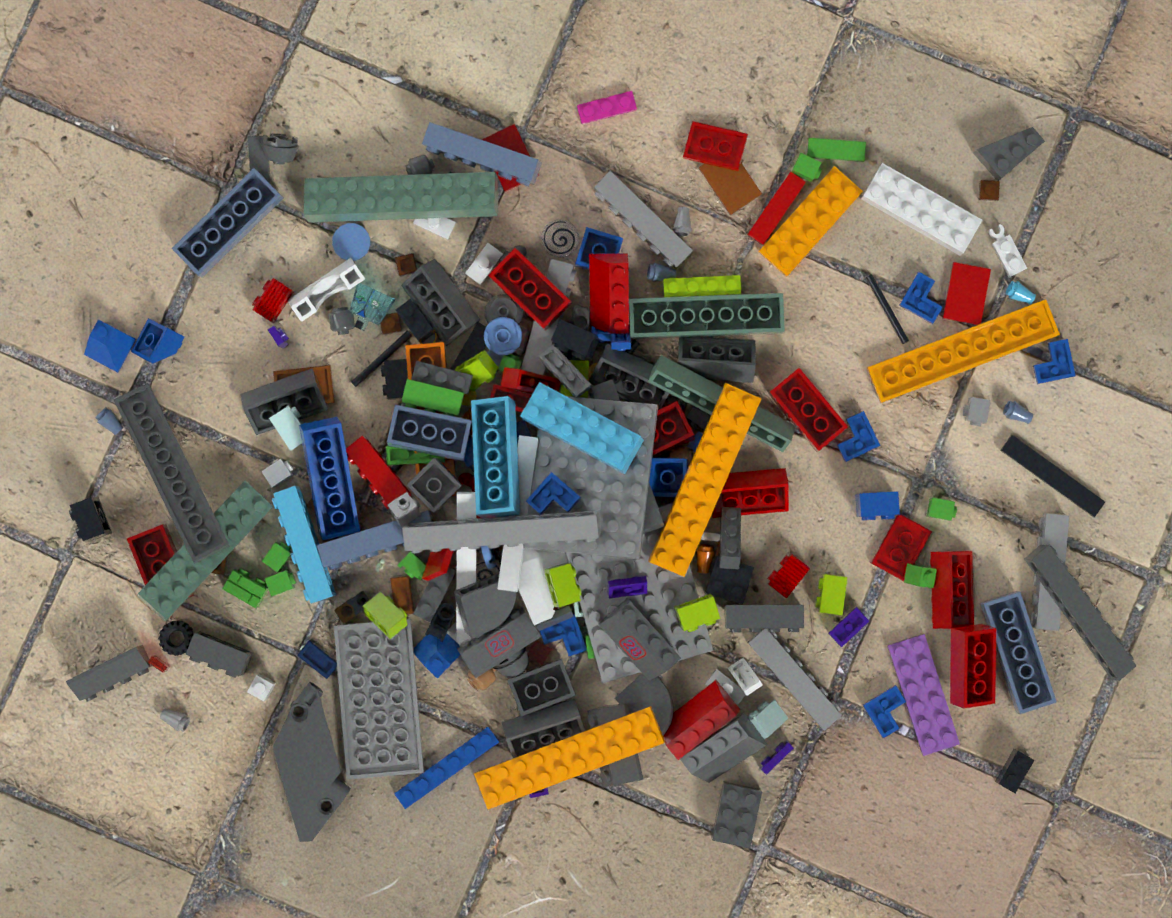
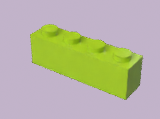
[663,275,741,297]

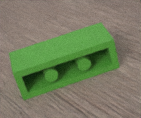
[401,379,464,417]

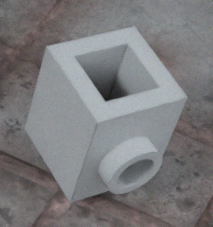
[963,397,990,426]
[388,492,421,528]

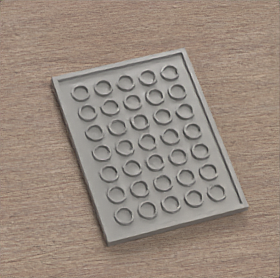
[523,396,658,560]
[565,503,713,683]

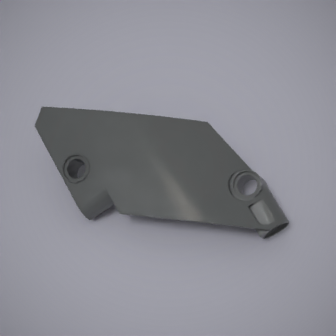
[273,682,351,842]

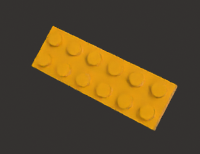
[758,166,863,277]

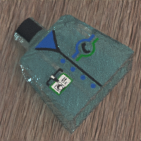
[350,283,396,331]

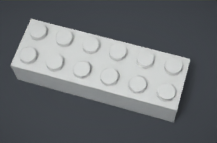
[861,163,982,256]

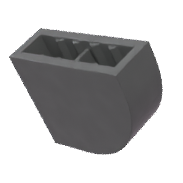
[454,573,516,638]
[614,673,674,736]

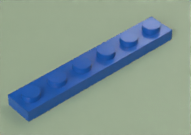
[394,726,500,809]

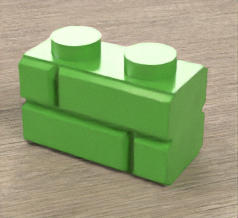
[222,568,268,608]

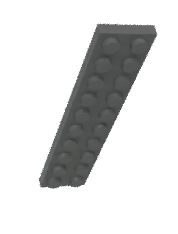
[113,383,230,564]

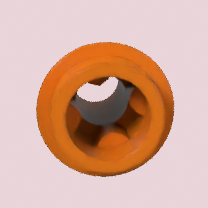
[696,544,715,573]

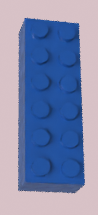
[299,417,360,540]

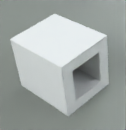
[261,459,293,488]
[247,674,276,701]

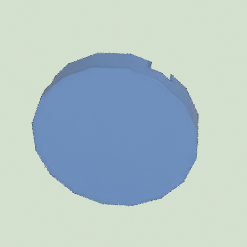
[332,223,370,261]
[484,317,522,355]
[481,546,496,569]

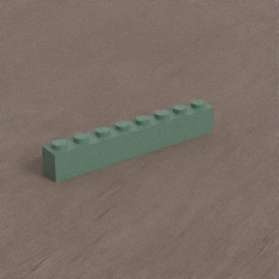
[648,355,796,452]

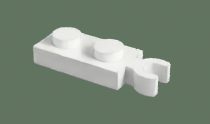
[989,224,1027,278]

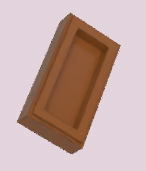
[390,576,414,615]

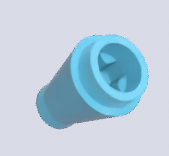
[1006,281,1036,305]

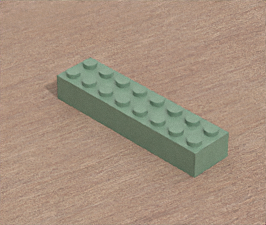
[629,293,785,339]
[137,481,273,621]

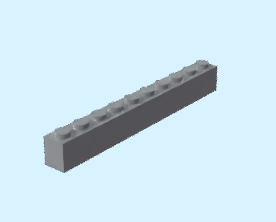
[402,511,601,553]

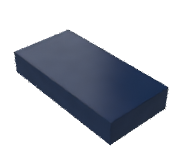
[297,640,337,679]

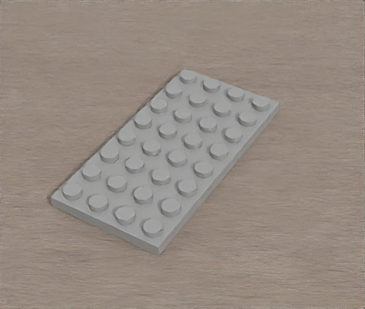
[334,619,424,780]

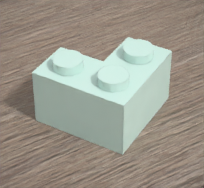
[269,405,307,451]
[747,700,788,739]

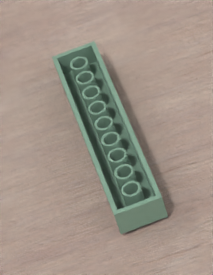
[304,172,498,222]

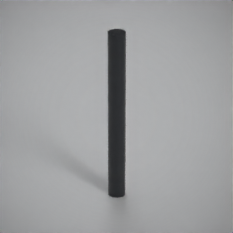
[866,274,909,344]
[351,331,412,387]

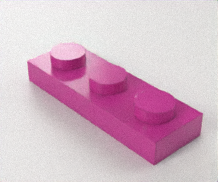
[577,91,637,125]

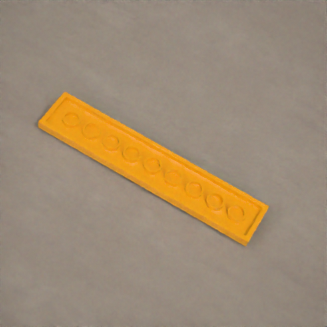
[867,299,1060,403]
[648,383,761,577]
[474,706,665,810]

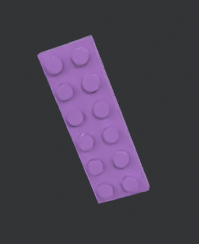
[887,634,960,756]

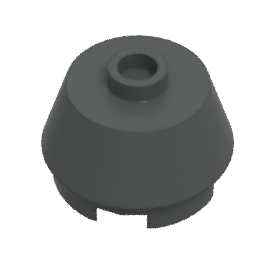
[261,133,299,165]
[485,294,523,324]
[493,647,529,678]

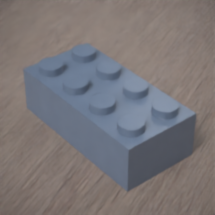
[387,405,472,461]

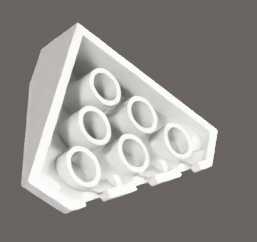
[518,548,568,625]

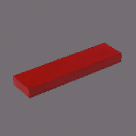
[747,171,806,245]

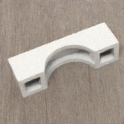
[287,258,365,322]

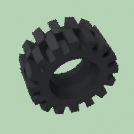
[158,621,194,656]

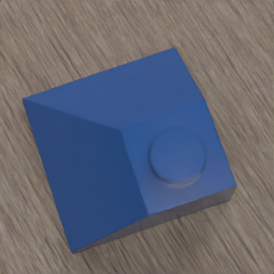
[131,318,184,364]
[84,319,136,373]
[649,457,689,497]
[413,634,460,679]

